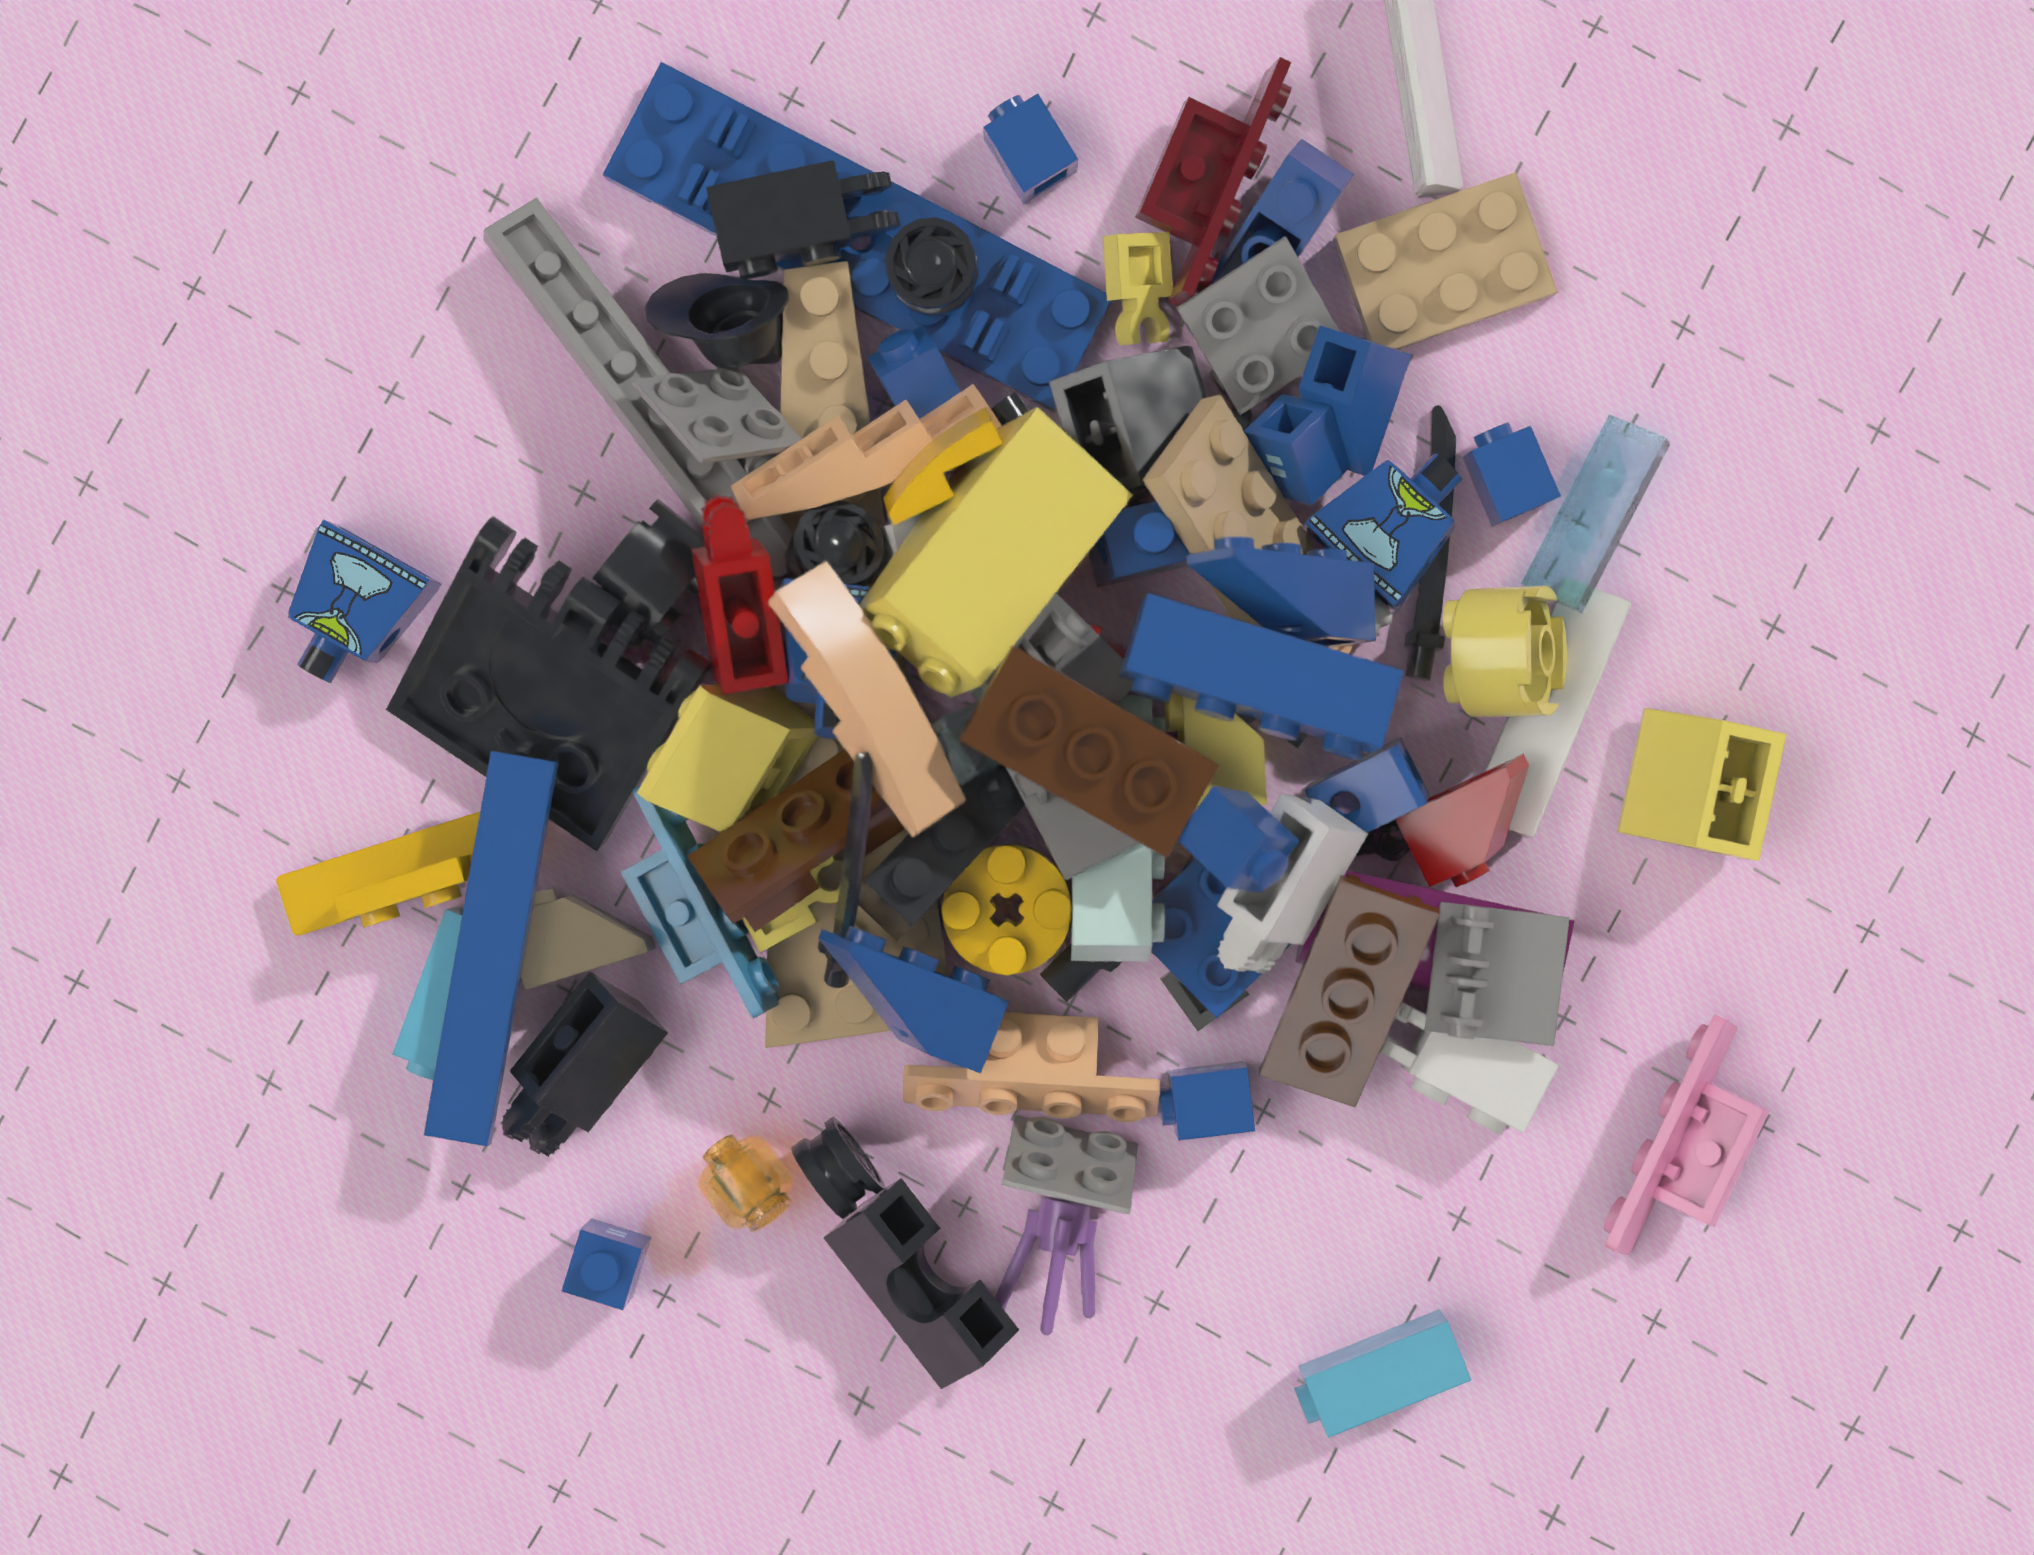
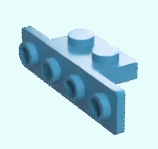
[621,785,779,1018]

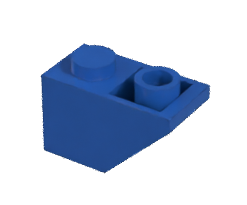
[1299,325,1412,476]

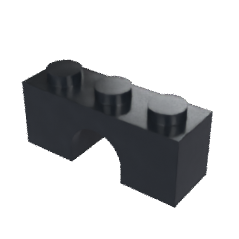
[858,755,1025,941]
[823,1178,1019,1389]

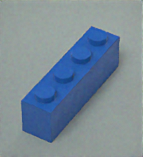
[1119,593,1404,759]

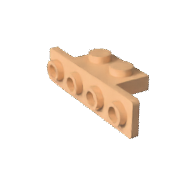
[903,1012,1160,1122]

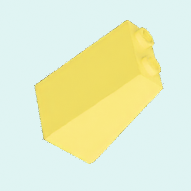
[859,407,1132,698]

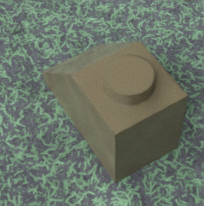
[521,888,656,990]

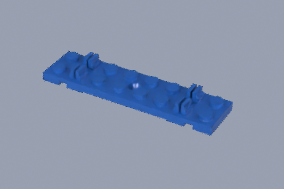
[602,62,1112,412]

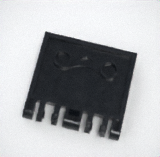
[386,516,712,852]

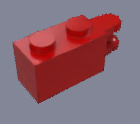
[692,493,789,695]

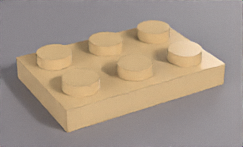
[1333,172,1557,350]
[1143,395,1313,627]

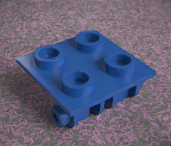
[1151,857,1291,1018]

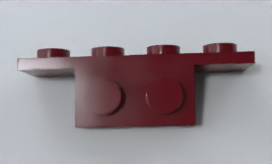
[1135,57,1292,307]

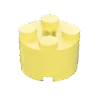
[1443,586,1567,717]

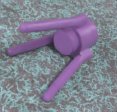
[995,1196,1097,1335]

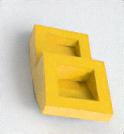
[883,407,1003,525]

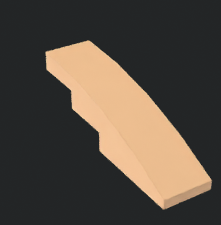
[731,384,1001,520]
[769,561,965,837]

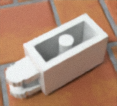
[1217,793,1368,973]
[1380,1002,1559,1135]

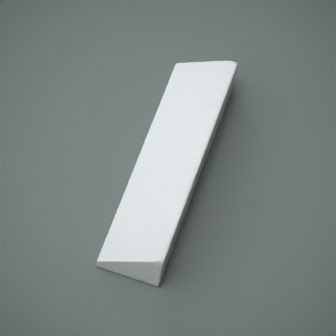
[1384,0,1463,198]
[1485,579,1631,838]

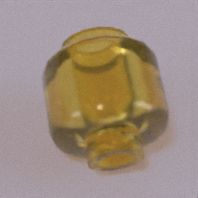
[698,1134,793,1232]

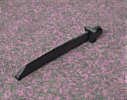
[1404,405,1456,681]
[818,752,872,988]

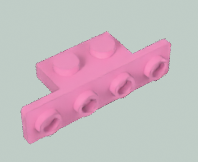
[1604,1015,1769,1255]

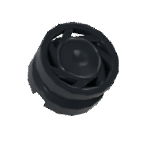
[886,217,979,317]
[785,501,884,587]
[791,1117,886,1219]

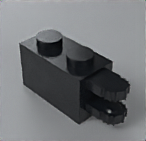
[706,160,901,279]
[500,971,668,1157]

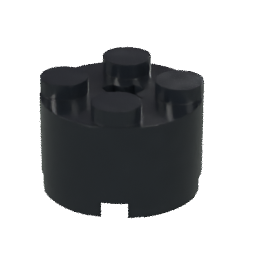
[592,499,705,647]

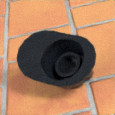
[645,273,789,369]

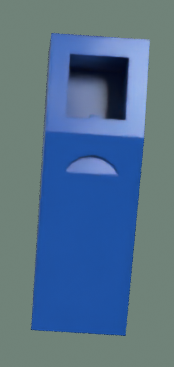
[1208,139,1355,287]
[1187,537,1376,648]
[818,926,1009,1073]

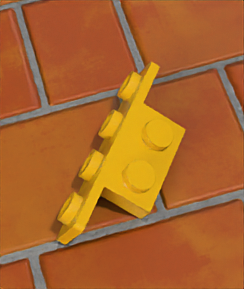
[276,811,480,936]

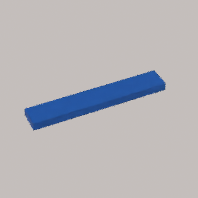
[424,751,558,1147]

